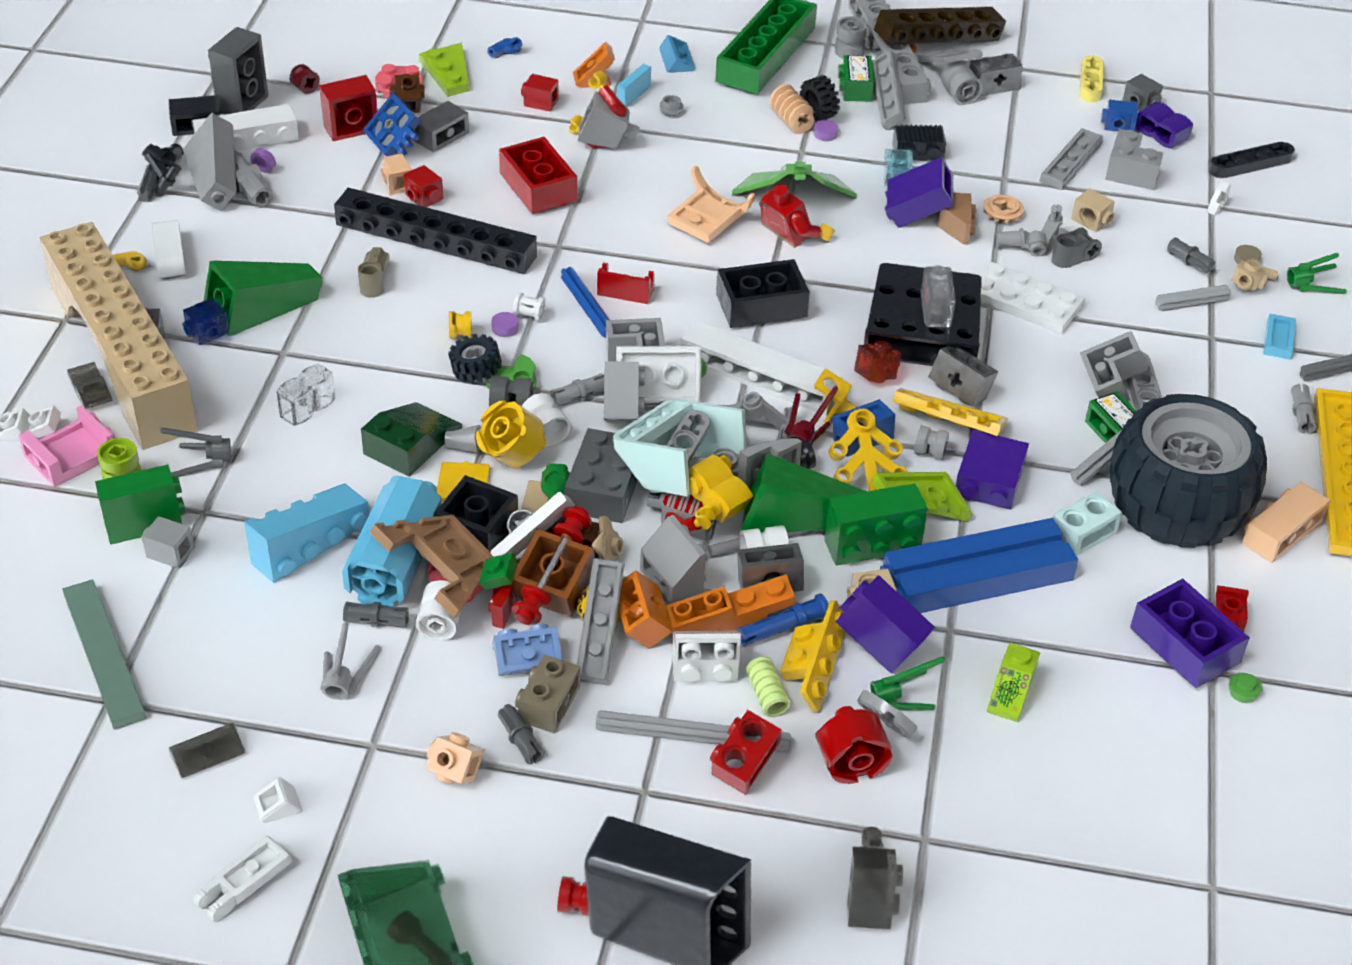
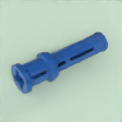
[736,593,829,647]

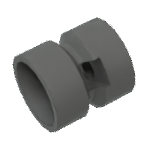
[489,376,533,407]

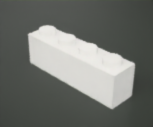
[192,104,299,151]

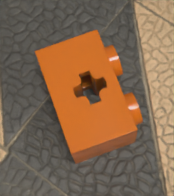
[618,570,673,649]

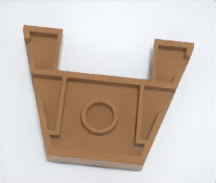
[369,515,493,618]

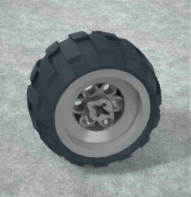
[1109,394,1267,548]

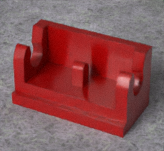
[597,262,655,304]

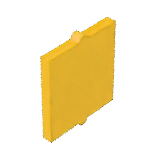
[436,461,490,502]

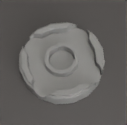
[857,690,917,737]

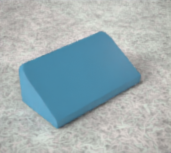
[659,35,695,73]

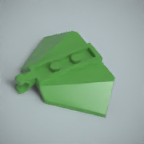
[732,161,857,198]

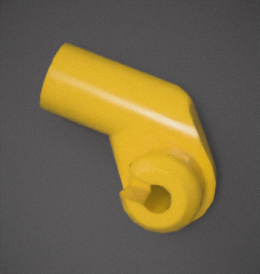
[112,251,147,271]

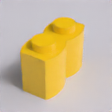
[688,454,753,523]

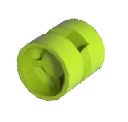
[97,438,141,479]

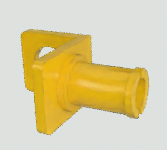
[813,369,857,422]

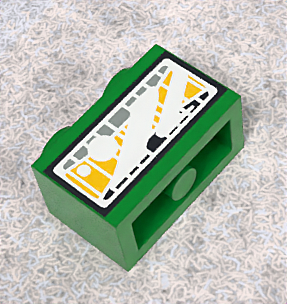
[838,55,874,102]
[1085,391,1136,443]

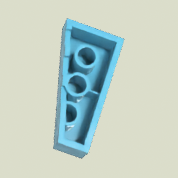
[244,483,369,583]

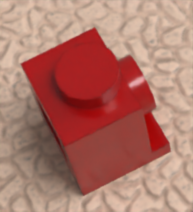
[1211,585,1249,632]

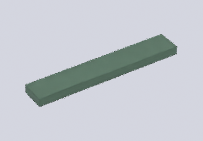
[62,579,146,729]

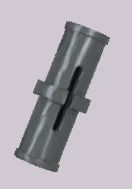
[343,601,409,628]

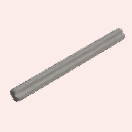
[596,710,791,752]

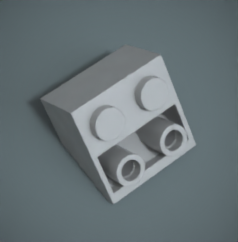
[640,515,707,605]

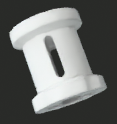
[513,292,546,321]

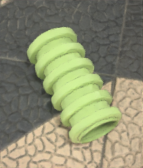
[746,657,790,717]

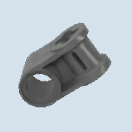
[1051,227,1102,268]

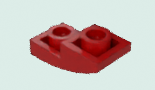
[488,584,514,629]

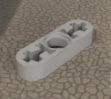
[666,410,710,465]

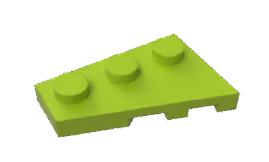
[419,43,469,97]

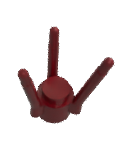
[784,386,838,445]

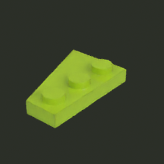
[871,472,973,522]

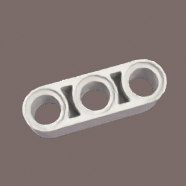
[152,220,186,278]

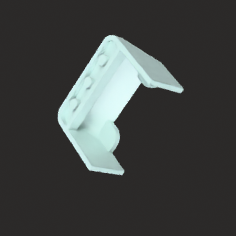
[613,399,747,496]

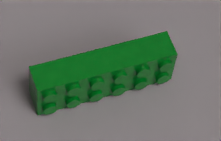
[715,0,817,95]

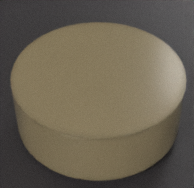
[1234,245,1262,264]

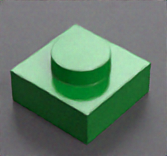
[479,553,518,590]

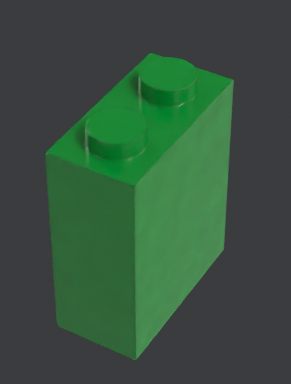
[95,464,186,545]

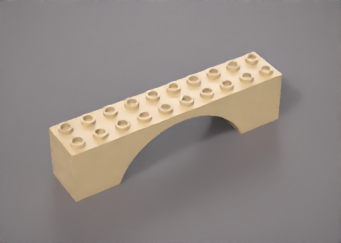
[39,222,198,450]

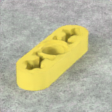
[1080,56,1104,102]

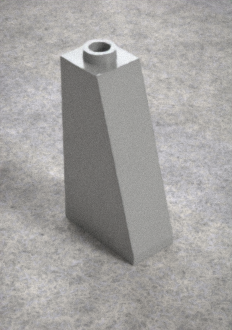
[183,113,236,211]

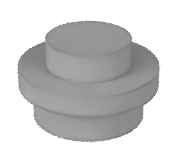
[659,95,683,116]

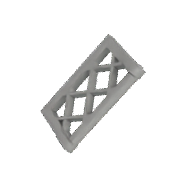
[918,49,983,63]

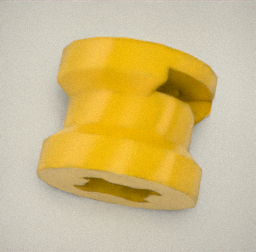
[449,311,472,339]

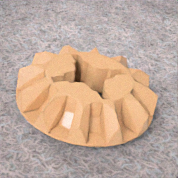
[983,195,1024,224]

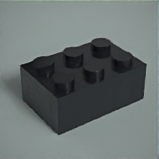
[716,259,810,328]

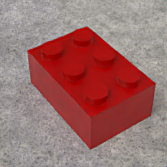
[499,136,578,214]

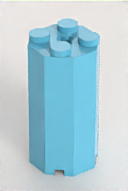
[342,476,442,606]

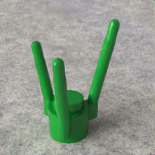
[1287,253,1347,294]
[870,657,945,710]

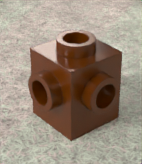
[390,74,425,113]

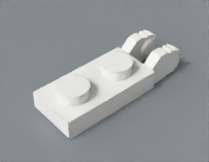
[193,835,292,922]

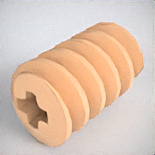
[770,84,815,134]

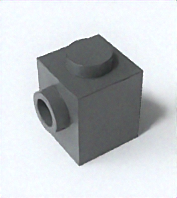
[1122,73,1163,111]

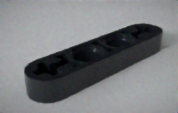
[1208,142,1295,178]

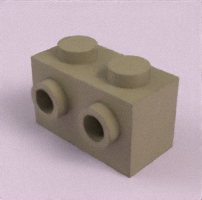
[515,655,580,734]

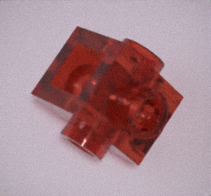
[854,341,901,383]

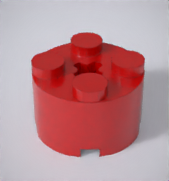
[815,706,893,784]

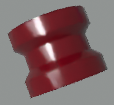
[289,64,320,94]

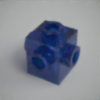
[182,298,229,345]

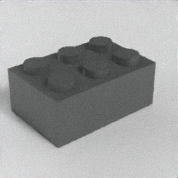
[208,27,269,115]
[565,428,638,523]

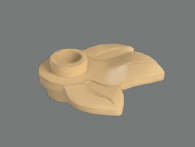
[592,516,624,561]

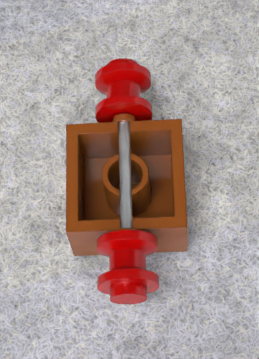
[512,506,595,625]

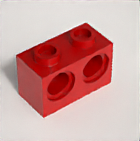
[710,709,782,795]

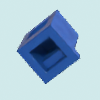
[1100,99,1138,131]

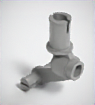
[996,204,1063,256]
[720,392,792,440]

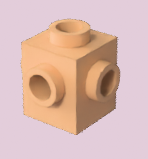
[426,732,485,784]

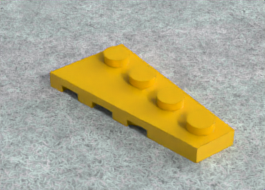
[893,388,1009,436]

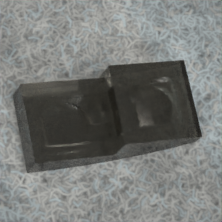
[67,362,113,409]

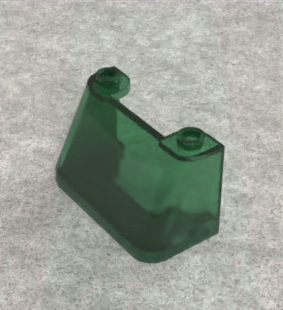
[338,860,474,965]

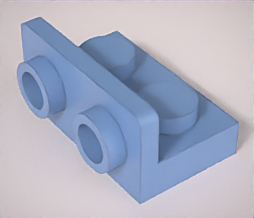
[492,624,562,676]

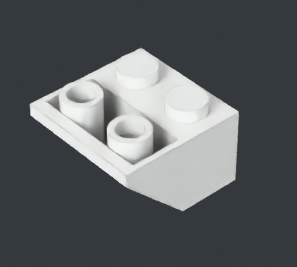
[672,631,741,682]

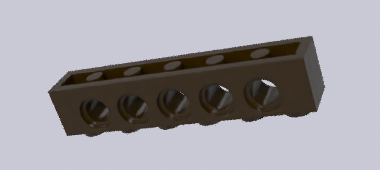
[874,7,1006,45]

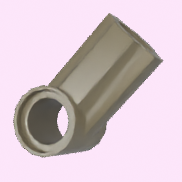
[358,247,390,297]

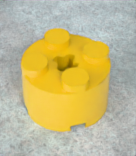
[476,400,546,469]

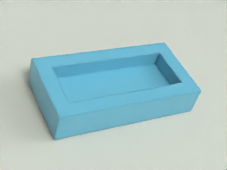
[617,64,651,107]
[1263,313,1296,360]

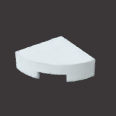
[1207,180,1231,215]

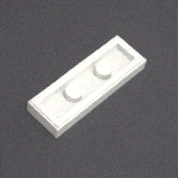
[490,492,575,557]

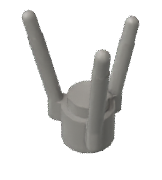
[320,622,381,700]

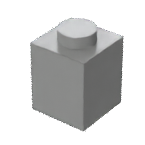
[142,516,194,568]

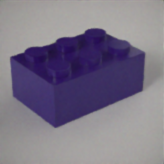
[1130,578,1250,689]

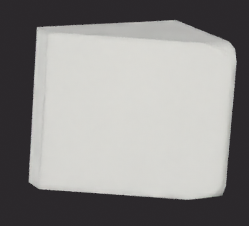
[253,777,302,823]

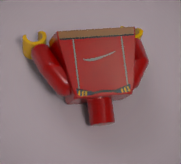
[759,185,835,248]

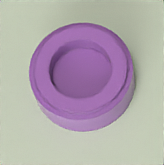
[814,120,838,141]
[250,148,276,173]
[491,312,519,337]

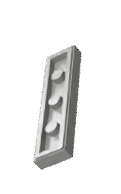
[872,49,906,130]
[1039,128,1103,190]
[577,558,625,685]

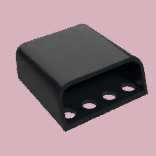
[863,263,982,366]
[584,816,751,965]

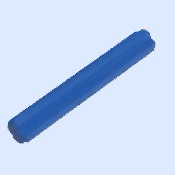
[561,267,610,338]

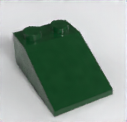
[361,402,462,477]

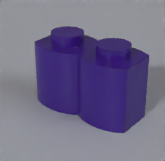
[1135,102,1194,148]

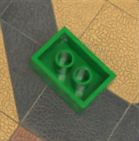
[824,483,928,566]

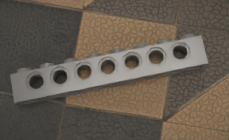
[848,0,931,105]

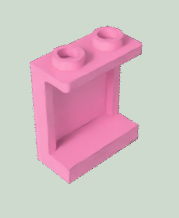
[18,405,115,487]

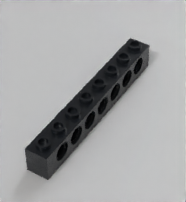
[334,187,537,275]

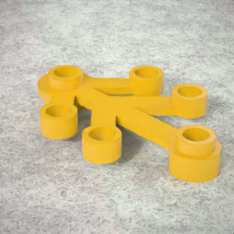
[828,409,908,491]

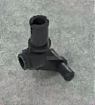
[142,143,184,196]

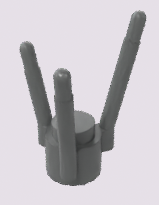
[160,428,231,476]

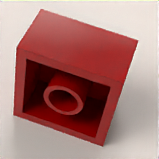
[319,75,378,142]

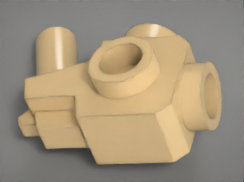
[1231,259,1278,290]

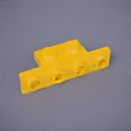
[780,600,846,712]

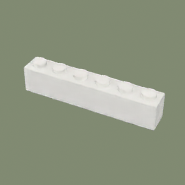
[679,320,843,416]

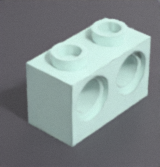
[1052,491,1122,556]

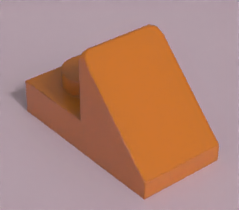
[573,42,615,88]

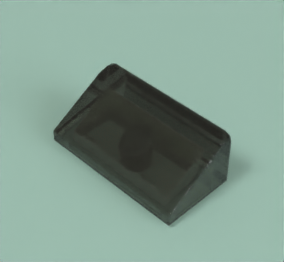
[168,722,246,779]

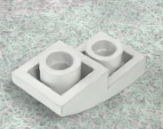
[0,405,61,441]

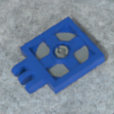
[363,92,421,157]

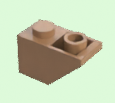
[938,192,976,245]

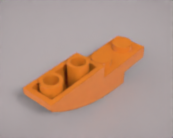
[666,574,797,631]

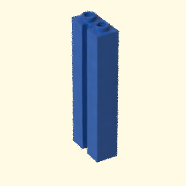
[880,518,1078,613]

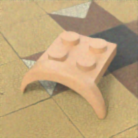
[668,165,755,243]

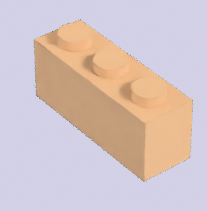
[1242,482,1331,563]

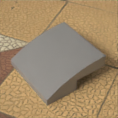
[738,438,802,490]

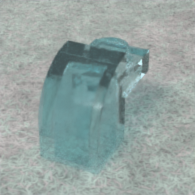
[883,149,913,186]

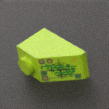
[987,642,1040,722]

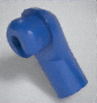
[487,37,523,58]

